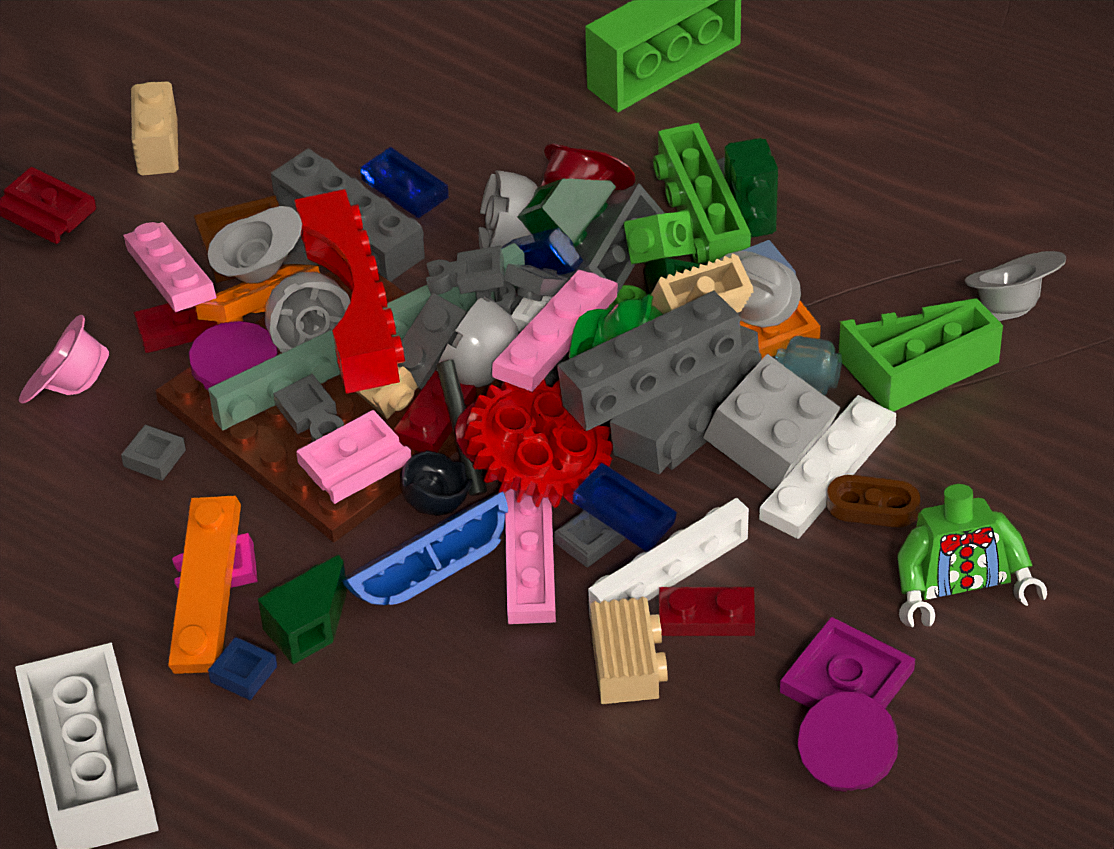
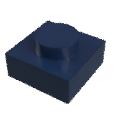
[208,637,277,700]

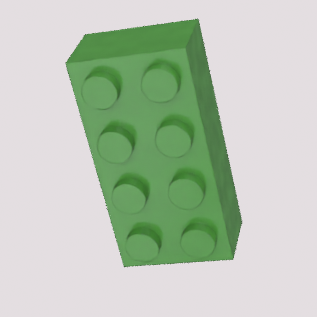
[585,0,741,112]

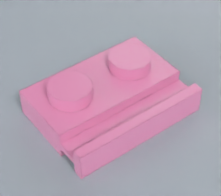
[297,410,411,504]

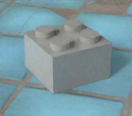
[703,354,840,491]

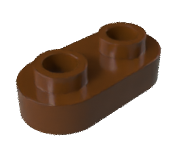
[827,475,921,527]

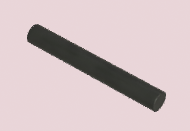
[436,360,488,496]

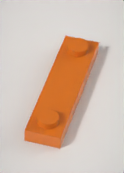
[168,496,241,674]

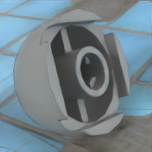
[478,170,538,253]
[264,272,351,353]
[437,297,519,388]

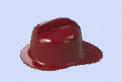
[541,143,636,190]

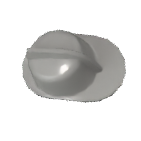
[208,206,302,284]
[719,251,801,328]
[965,251,1067,321]

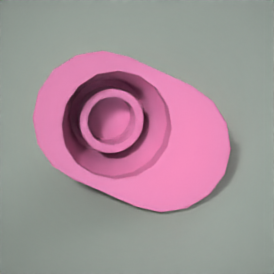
[19,315,109,404]

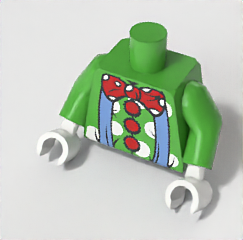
[897,484,1047,627]

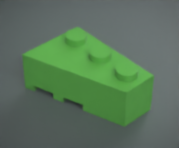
[838,298,1003,412]

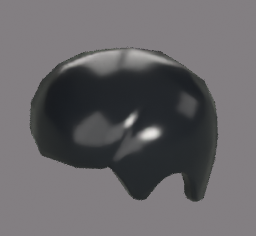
[400,450,473,516]

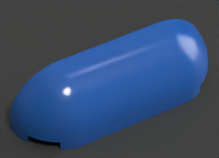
[342,491,508,606]

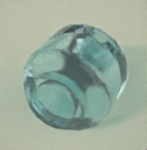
[775,336,842,395]

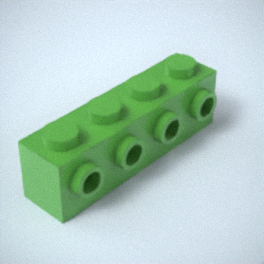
[653,123,751,265]

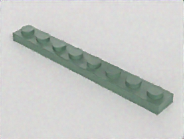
[208,243,525,431]

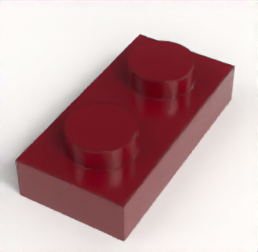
[134,291,218,353]
[393,370,476,452]
[659,587,755,636]

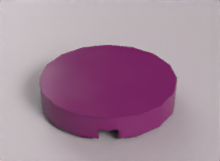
[189,321,278,390]
[798,691,899,792]

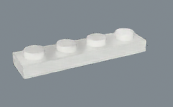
[759,395,896,539]
[588,498,749,620]

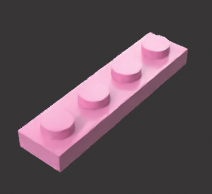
[123,222,217,312]
[492,270,618,392]
[505,489,556,624]

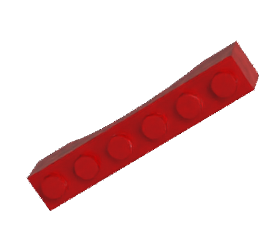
[294,189,405,394]

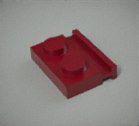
[0,166,96,244]

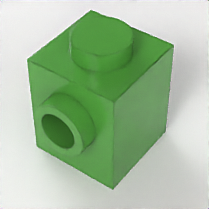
[624,211,696,265]

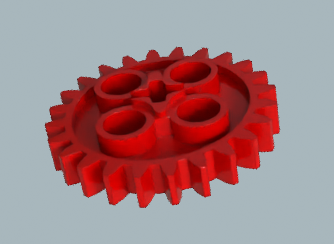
[464,379,613,508]

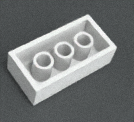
[15,643,159,849]

